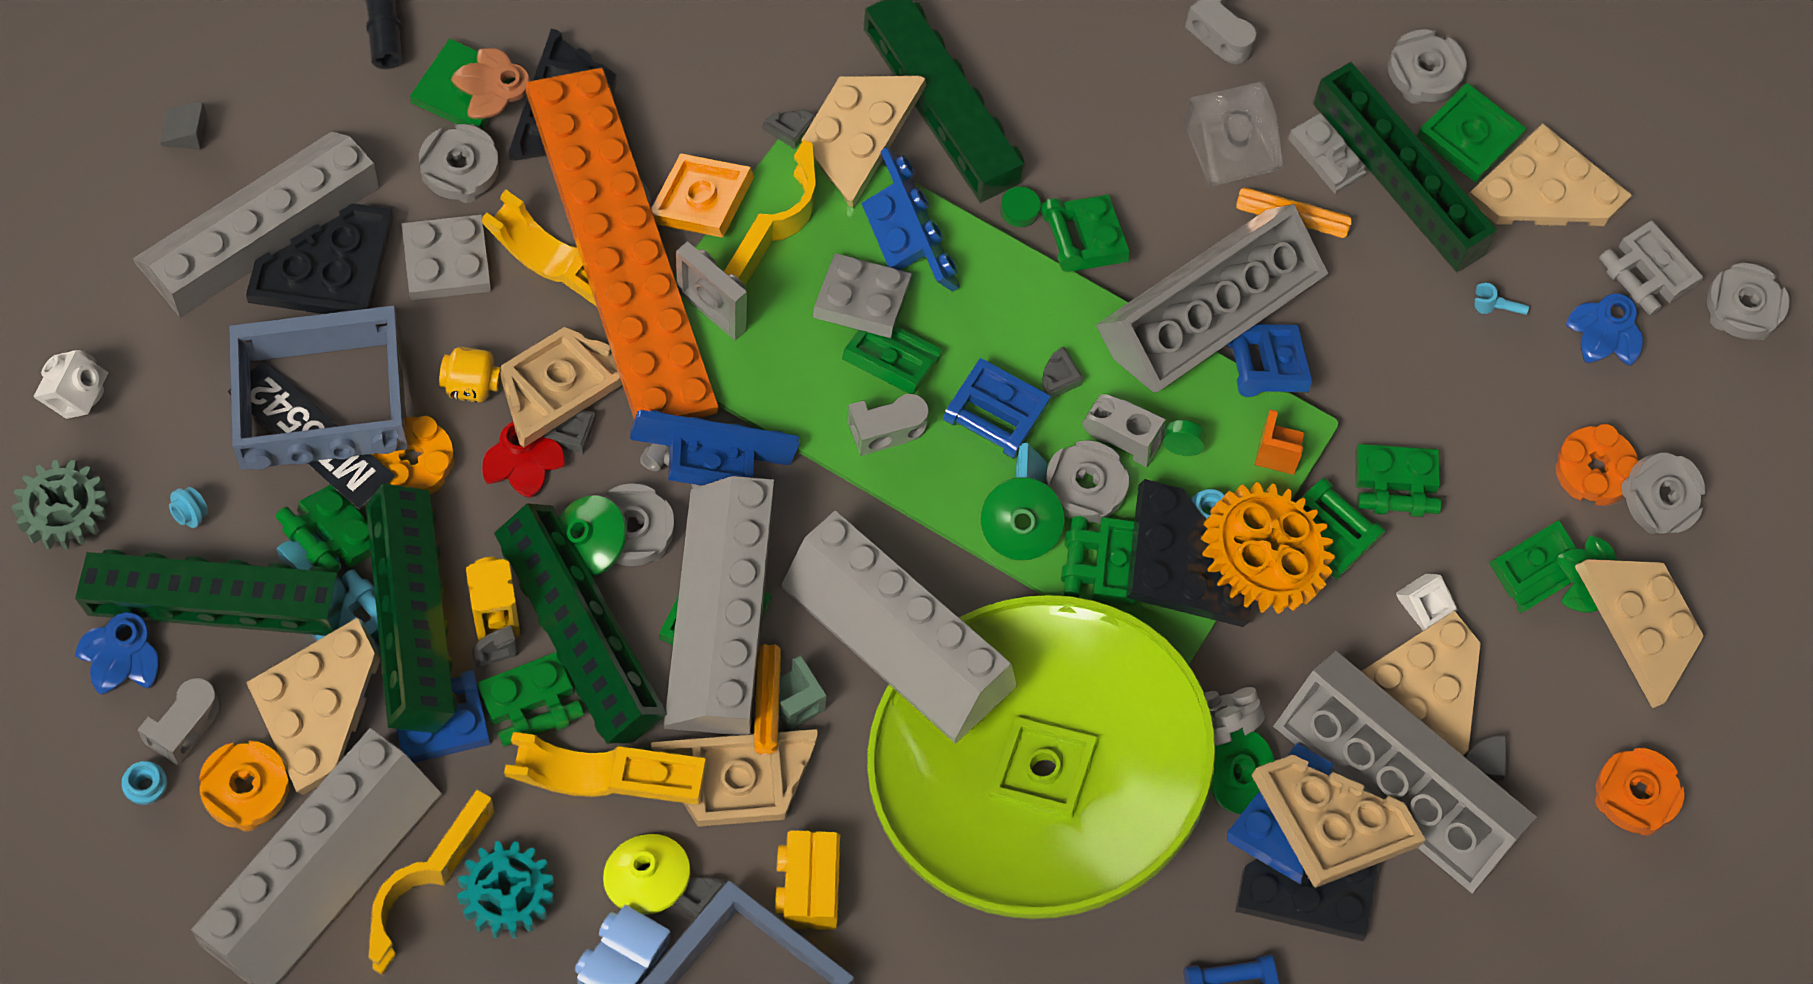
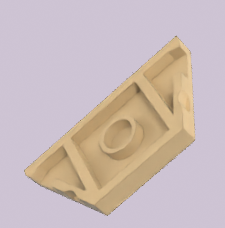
[801,76,926,208]
[500,327,622,448]
[1575,559,1704,708]
[651,729,818,827]

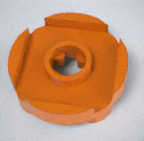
[1556,424,1639,506]
[1595,748,1685,836]

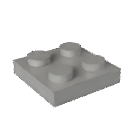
[402,214,491,300]
[676,241,747,340]
[813,253,912,338]

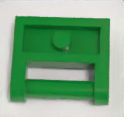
[1040,194,1130,272]
[1285,477,1386,581]

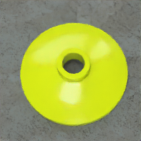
[603,834,691,915]

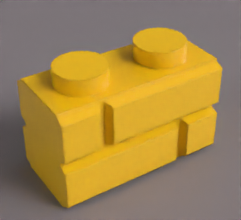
[466,557,520,642]
[775,831,840,930]

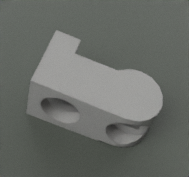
[1185,0,1256,64]
[847,394,929,456]
[1082,394,1165,467]
[137,678,220,766]

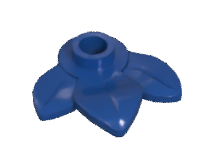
[1566,294,1643,366]
[75,612,159,695]

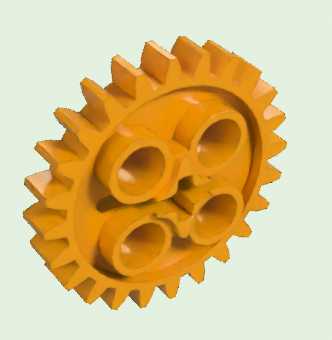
[1201,482,1335,614]

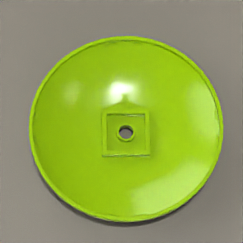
[867,595,1215,919]

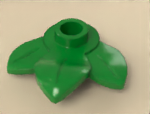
[1556,536,1617,613]

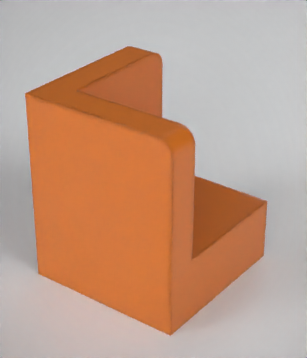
[1254,409,1304,475]

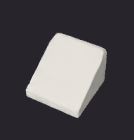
[1396,574,1458,631]

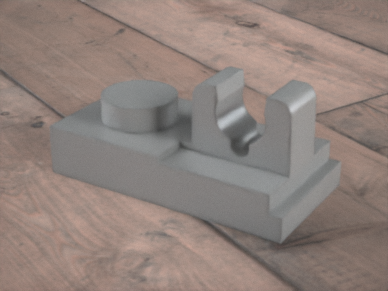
[1288,113,1367,194]

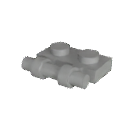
[1599,220,1703,316]

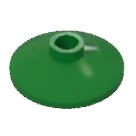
[981,477,1064,560]
[560,495,627,577]
[1210,728,1275,815]

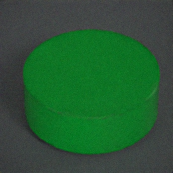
[1000,187,1040,227]
[1163,420,1206,456]

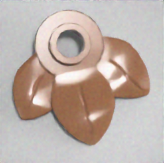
[451,48,530,119]

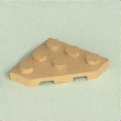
[1468,124,1632,226]
[1361,611,1481,757]
[246,618,381,795]
[1251,755,1426,888]

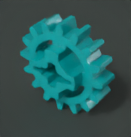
[457,841,554,939]

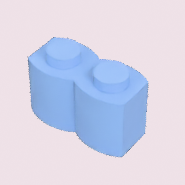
[575,905,671,984]

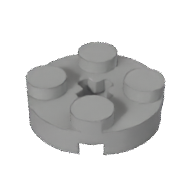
[1388,30,1466,104]
[419,124,499,203]
[1707,263,1789,340]
[1045,440,1129,523]
[1622,453,1705,534]
[605,483,674,566]
[1204,687,1265,746]

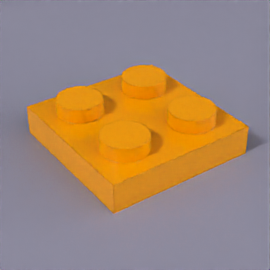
[651,153,754,238]

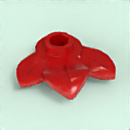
[482,421,565,498]

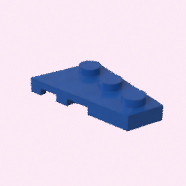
[1227,743,1333,884]

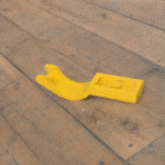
[724,139,816,286]
[481,190,597,307]
[504,732,707,805]
[369,790,495,975]

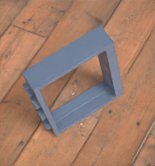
[229,306,408,470]
[642,881,854,984]

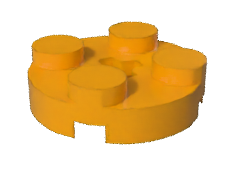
[371,416,454,494]
[199,741,290,831]

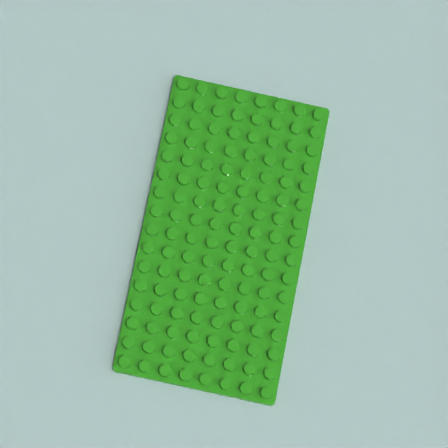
[674,139,1338,666]

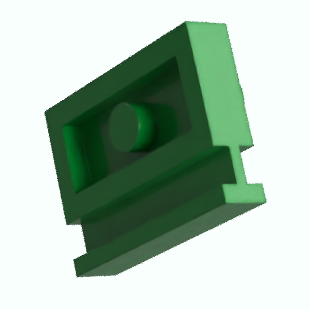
[842,326,942,394]
[1488,520,1577,613]

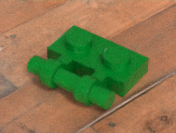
[1355,444,1441,517]
[275,484,371,572]
[1061,516,1135,605]
[477,651,584,748]

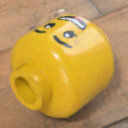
[439,347,501,403]

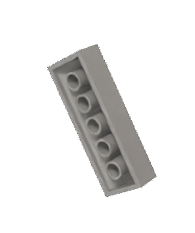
[133,131,379,318]
[1096,204,1328,392]
[664,476,774,735]
[781,511,1017,744]
[1273,651,1537,894]
[191,728,442,984]

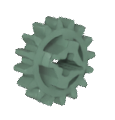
[12,460,109,550]

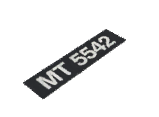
[228,361,395,508]

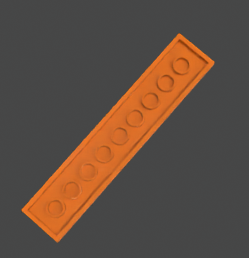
[525,68,718,419]

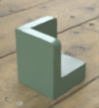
[779,656,827,731]

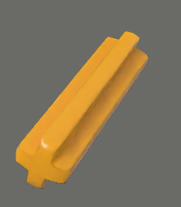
[1236,187,1351,238]
[754,644,781,755]

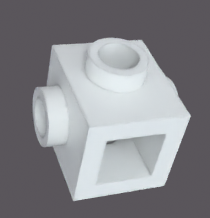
[34,350,109,419]

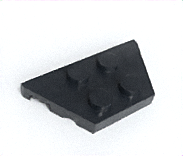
[508,28,617,161]

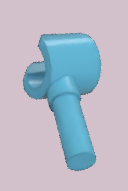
[1474,283,1529,315]

